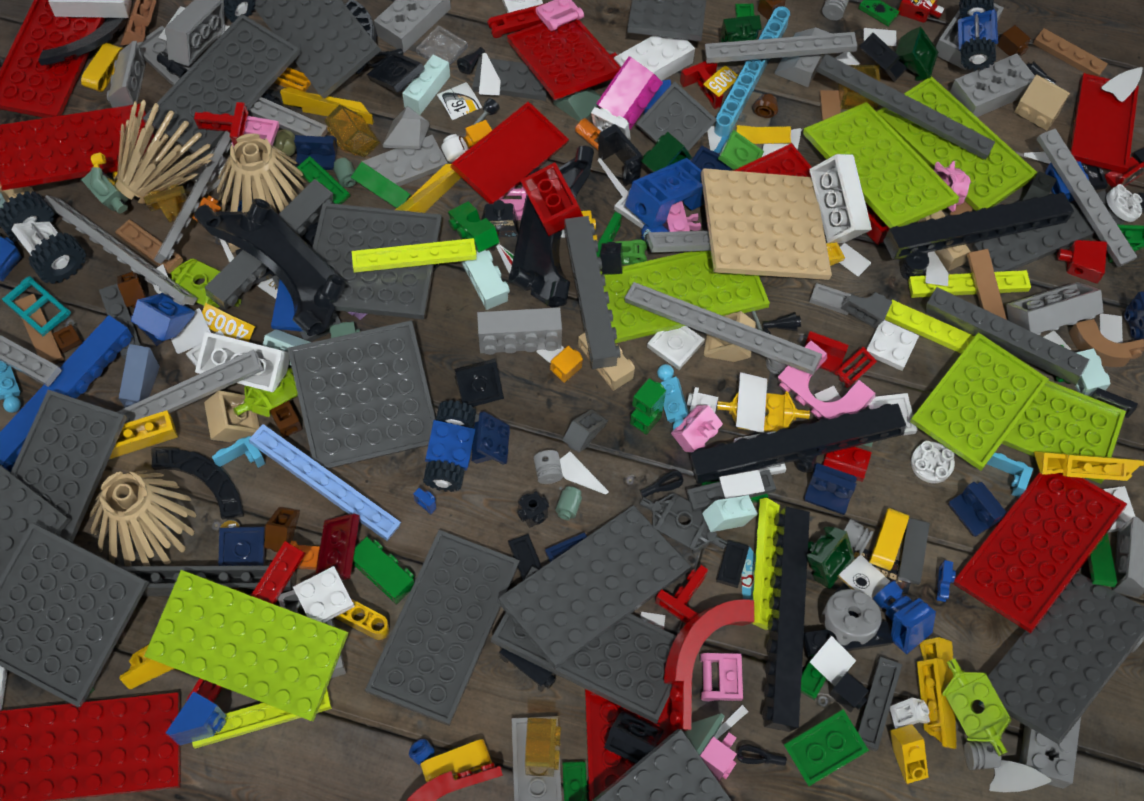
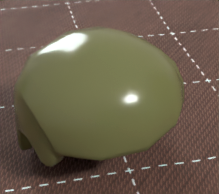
[273,129,296,158]

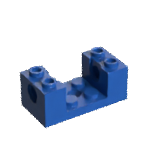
[625,158,705,229]

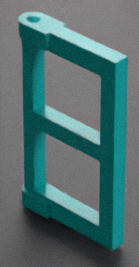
[2,276,71,337]

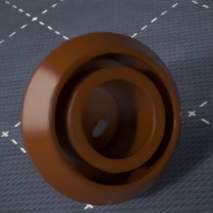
[753,94,778,118]

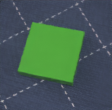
[718,130,764,170]

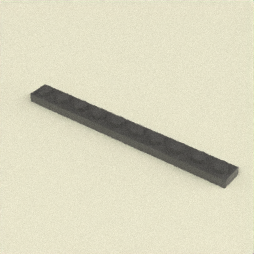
[816,54,995,160]

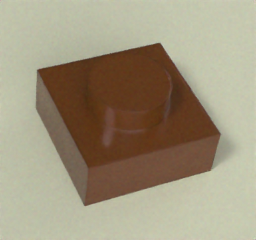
[53,324,82,353]

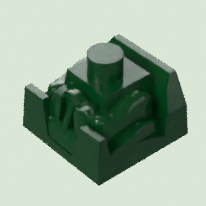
[719,15,762,43]
[896,26,939,81]
[807,527,854,589]

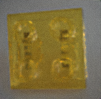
[144,184,188,223]

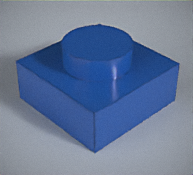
[413,488,436,515]

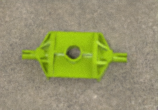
[166,258,241,308]
[233,367,298,417]
[943,658,1012,756]

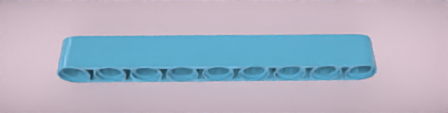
[714,6,790,137]

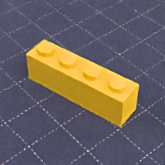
[109,410,178,459]

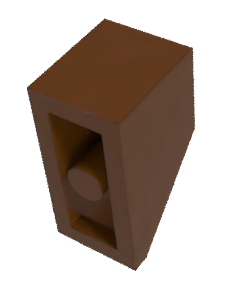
[117,271,146,308]
[264,507,300,552]

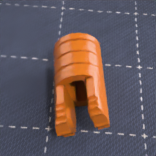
[575,118,601,150]

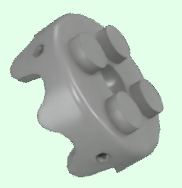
[822,589,882,645]

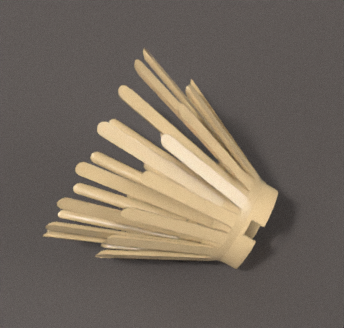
[114,100,214,204]
[217,133,307,214]
[90,470,196,566]

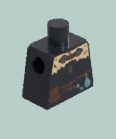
[481,200,519,237]

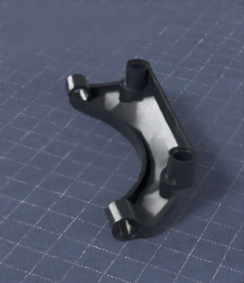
[508,146,594,308]
[194,198,346,336]

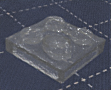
[416,25,468,66]

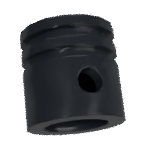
[900,253,929,281]

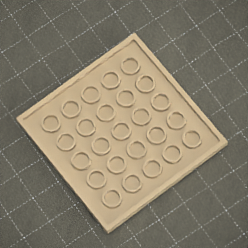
[701,168,832,280]

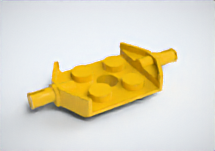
[717,391,810,432]

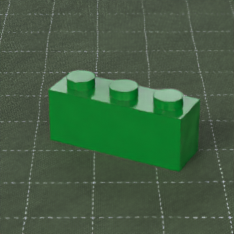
[352,537,414,605]

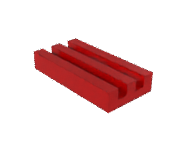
[834,346,877,388]

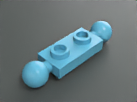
[0,361,21,413]
[657,364,689,431]

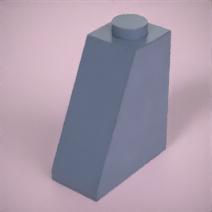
[119,344,160,408]

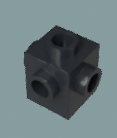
[517,491,549,528]

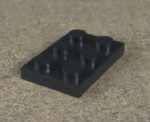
[366,51,425,93]

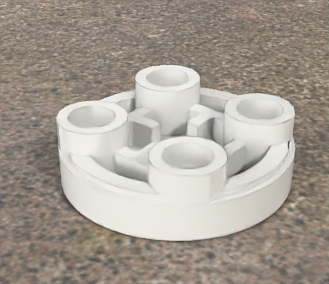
[1106,184,1142,222]
[911,441,955,483]

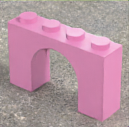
[778,341,875,420]

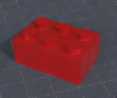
[520,162,583,236]

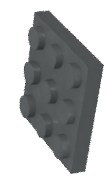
[636,81,717,152]

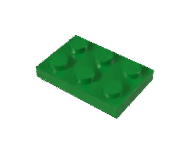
[784,709,869,787]

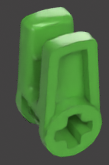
[615,240,647,265]

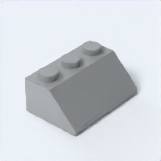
[774,27,832,87]
[107,41,146,108]
[1112,517,1144,598]

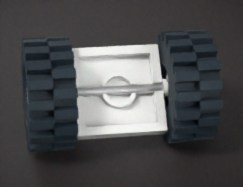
[0,191,86,284]

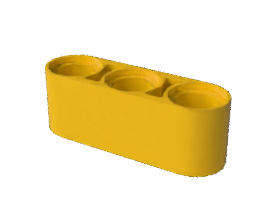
[81,43,124,92]
[869,508,909,571]
[334,599,390,640]
[420,739,492,782]

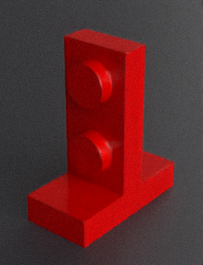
[680,61,723,109]
[194,102,248,146]
[655,565,708,624]

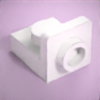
[687,387,718,414]
[890,698,930,729]

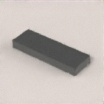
[897,518,930,585]

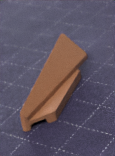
[120,0,156,45]

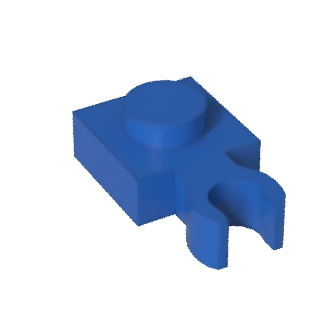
[937,560,956,602]

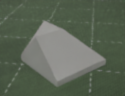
[383,106,430,149]

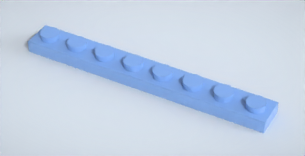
[249,424,401,541]

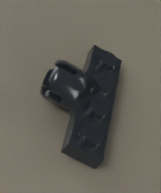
[804,611,893,657]

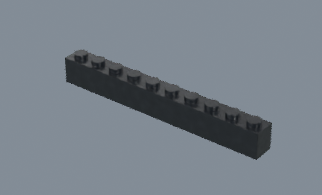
[883,193,1074,260]
[691,403,906,484]
[762,507,810,732]

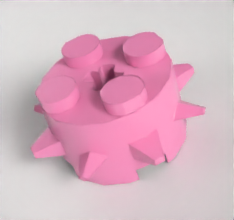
[934,161,971,212]

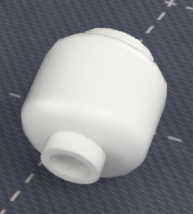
[441,134,468,163]

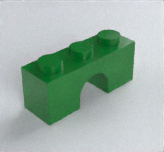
[448,201,499,253]
[630,378,666,435]

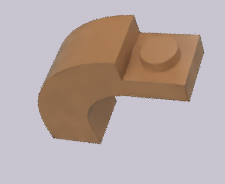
[1069,319,1144,367]

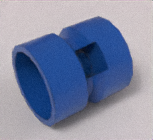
[873,581,912,622]

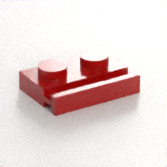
[823,447,872,482]

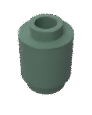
[333,158,356,187]
[555,486,582,520]

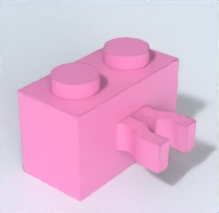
[663,201,701,232]
[671,405,723,452]
[700,733,737,782]

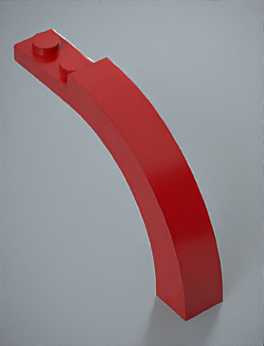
[664,599,754,732]
[406,762,503,801]

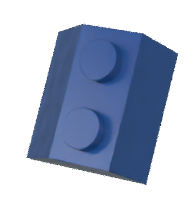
[131,293,195,341]
[166,691,226,745]

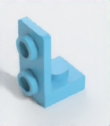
[212,436,266,468]
[987,453,1033,498]

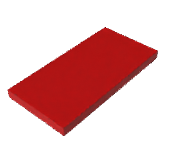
[1070,73,1139,174]
[450,101,569,204]

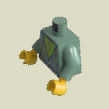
[81,152,128,214]

